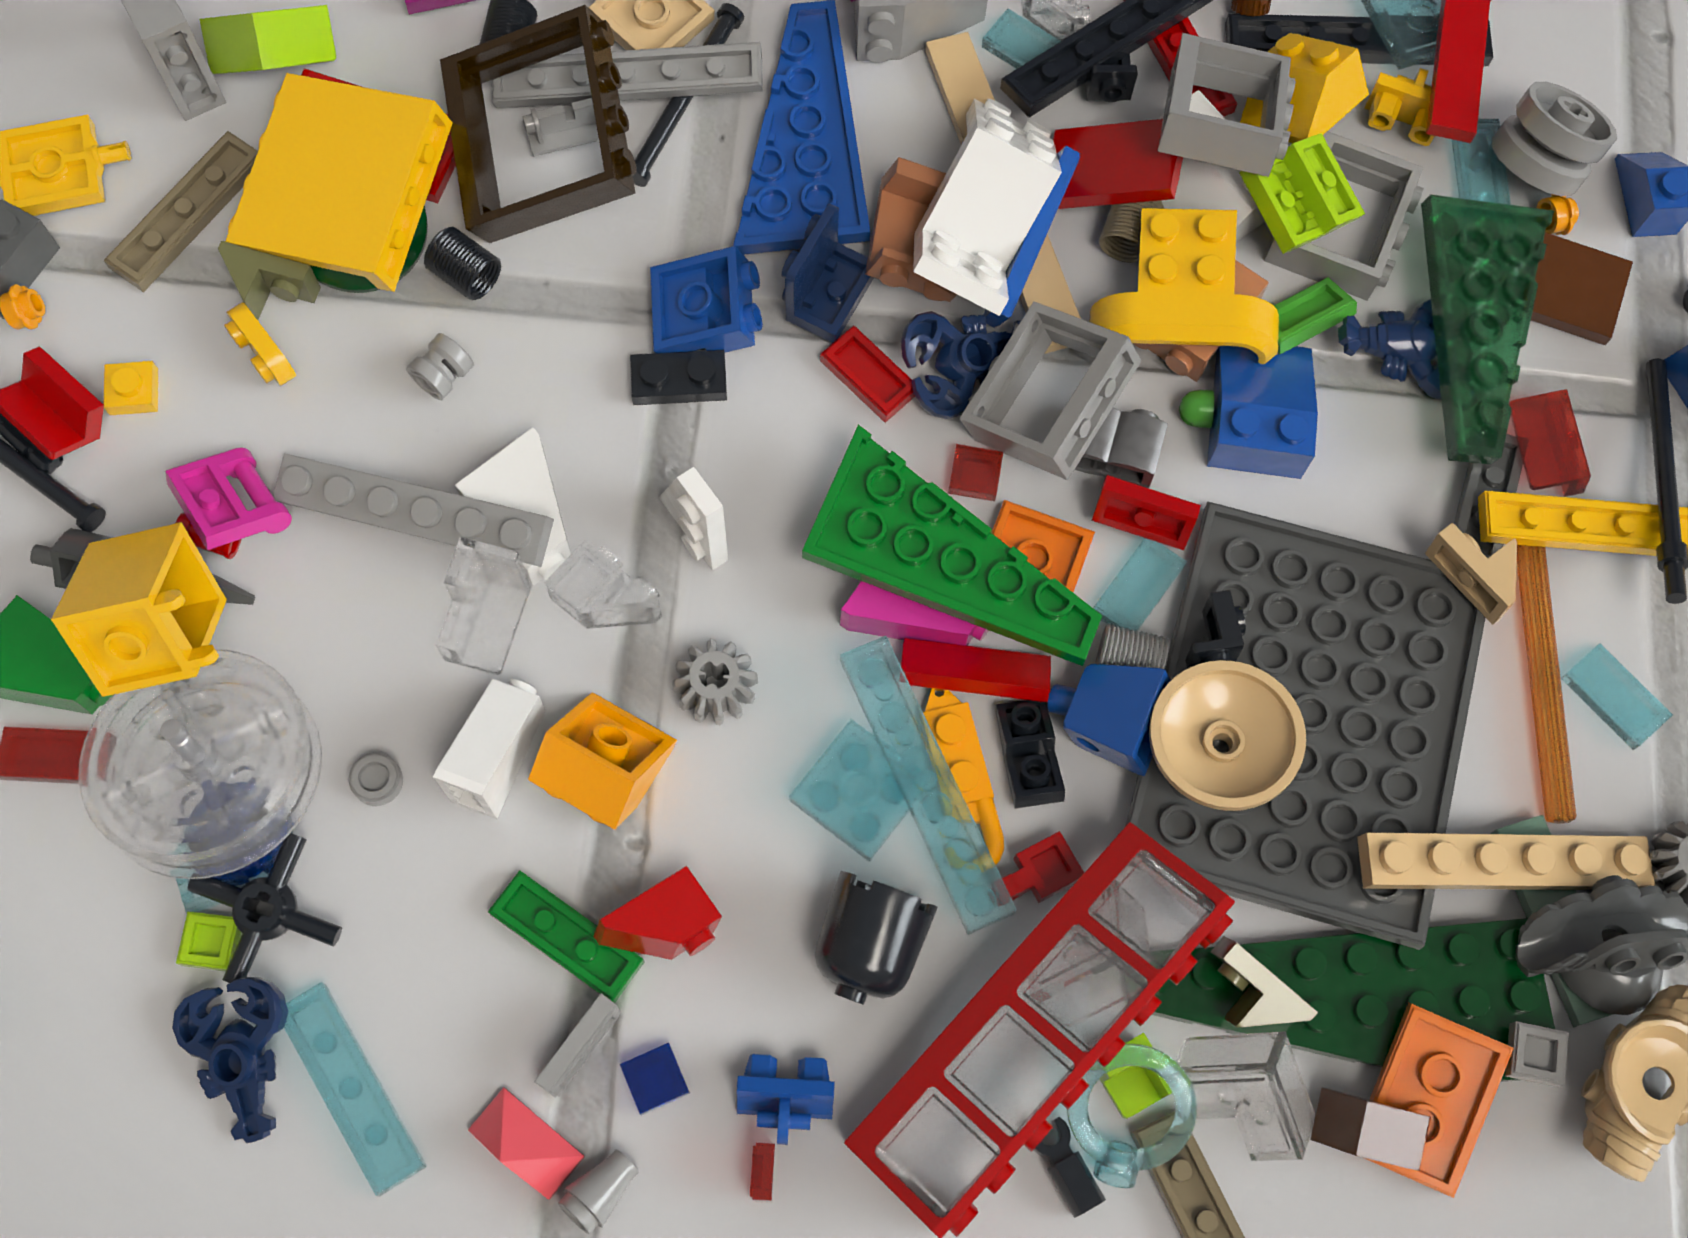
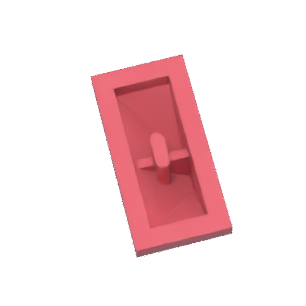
[468,1087,585,1200]

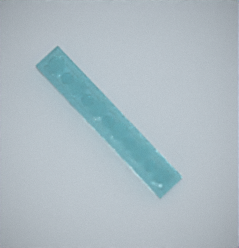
[840,636,1017,935]

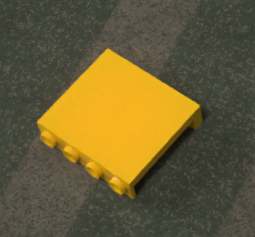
[225,73,453,292]

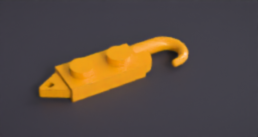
[919,688,1004,874]

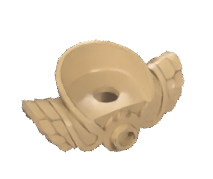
[1581,985,1688,1182]

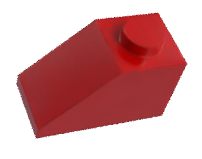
[594,866,722,960]

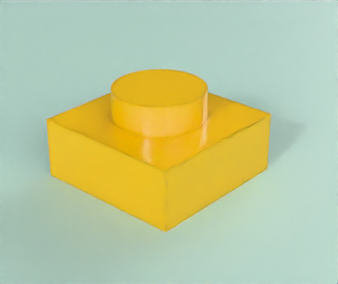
[104,361,158,416]

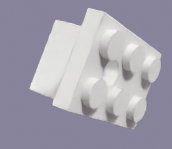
[913,99,1062,316]

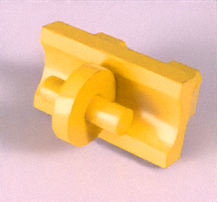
[1364,68,1435,146]

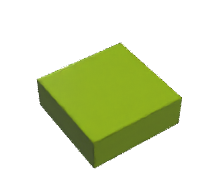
[176,911,241,971]

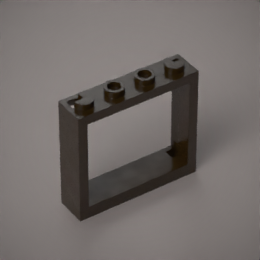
[440,5,636,243]

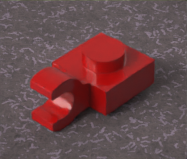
[989,831,1084,909]

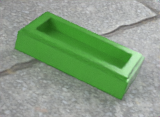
[1274,277,1357,354]

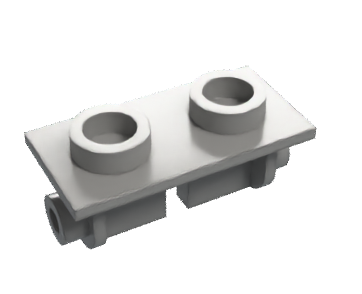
[522,98,599,157]

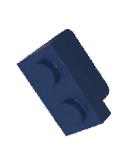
[781,203,874,343]

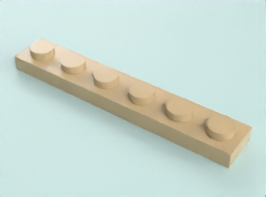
[1357,833,1655,890]

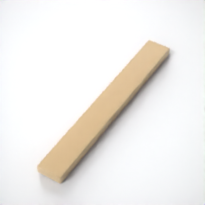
[925,32,1081,354]

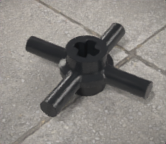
[187,832,342,983]

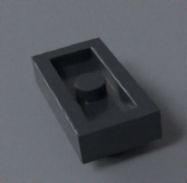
[630,350,727,406]

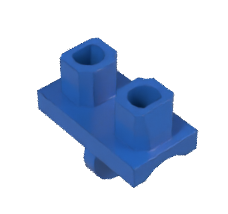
[737,1054,835,1145]

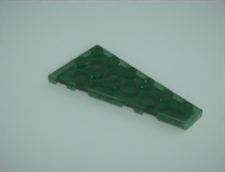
[1421,194,1554,465]

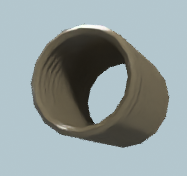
[1099,201,1164,263]

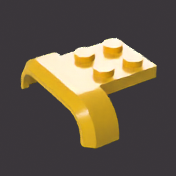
[1089,208,1279,364]

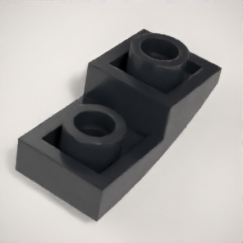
[996,700,1065,809]

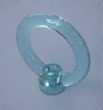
[1067,1044,1197,1188]

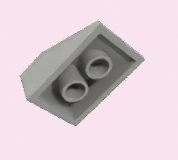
[854,0,988,63]

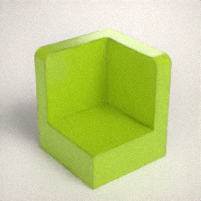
[1092,1033,1177,1119]

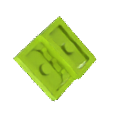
[1239,133,1365,254]

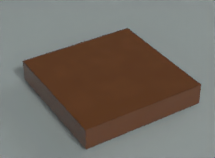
[1517,232,1633,346]

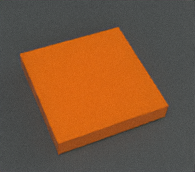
[992,500,1095,592]

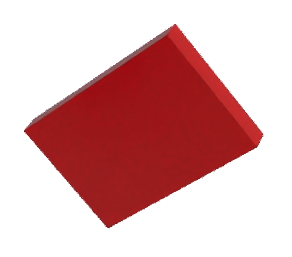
[1053,119,1183,209]

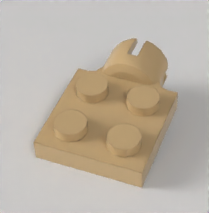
[588,0,715,50]

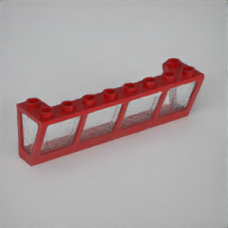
[843,822,1235,1238]

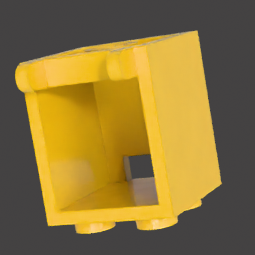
[51,522,227,697]

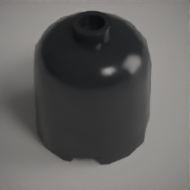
[815,871,938,1005]

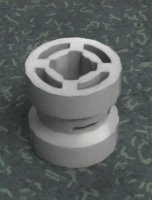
[406,333,474,400]

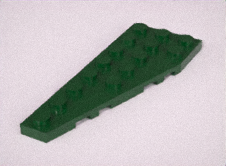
[1123,918,1555,1082]

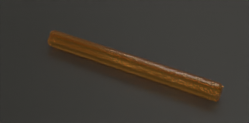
[1517,545,1577,824]

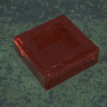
[948,444,1003,502]
[750,1143,776,1203]

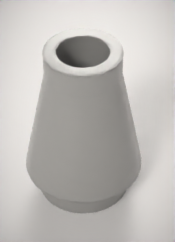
[558,1150,639,1234]

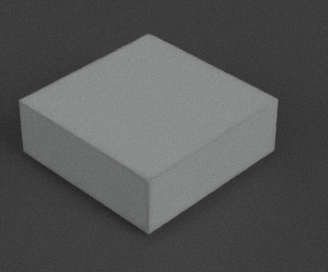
[1505,1021,1569,1087]

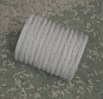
[1095,623,1170,670]

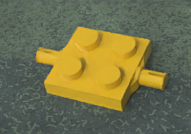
[0,114,132,216]

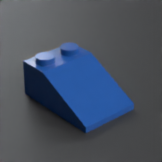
[1207,346,1318,479]

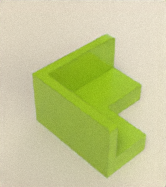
[199,5,336,74]

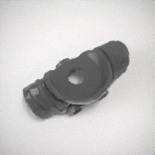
[1515,875,1688,1015]

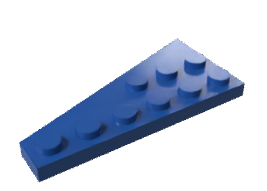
[733,0,871,255]

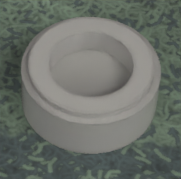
[349,753,403,806]

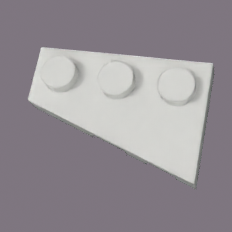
[659,467,728,571]

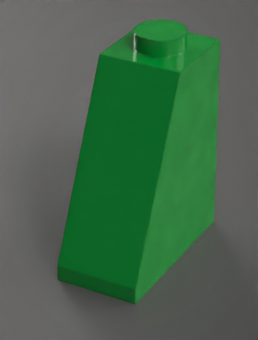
[0,595,116,715]

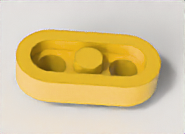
[224,302,297,386]

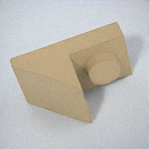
[1425,523,1517,625]

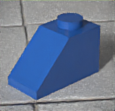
[1615,152,1688,237]

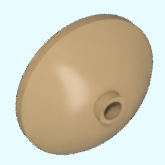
[1149,660,1306,811]

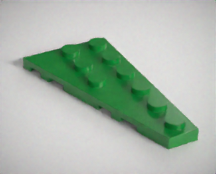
[802,424,1102,666]

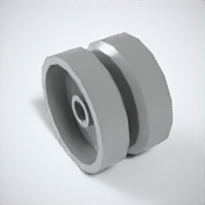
[1492,82,1617,196]

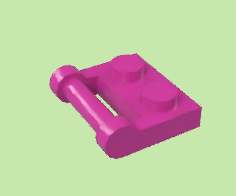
[165,447,292,550]

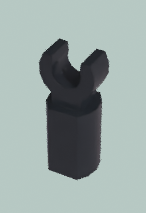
[1033,1117,1106,1218]

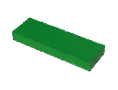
[488,870,645,1003]

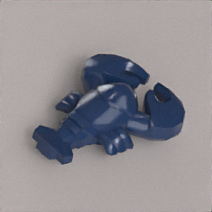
[1338,297,1471,401]
[900,311,1021,419]
[172,977,289,1143]

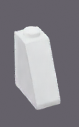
[455,427,572,586]
[433,679,545,819]

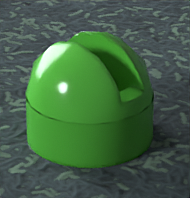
[1179,390,1214,428]

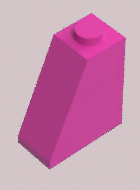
[840,581,989,646]

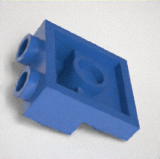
[650,246,763,353]

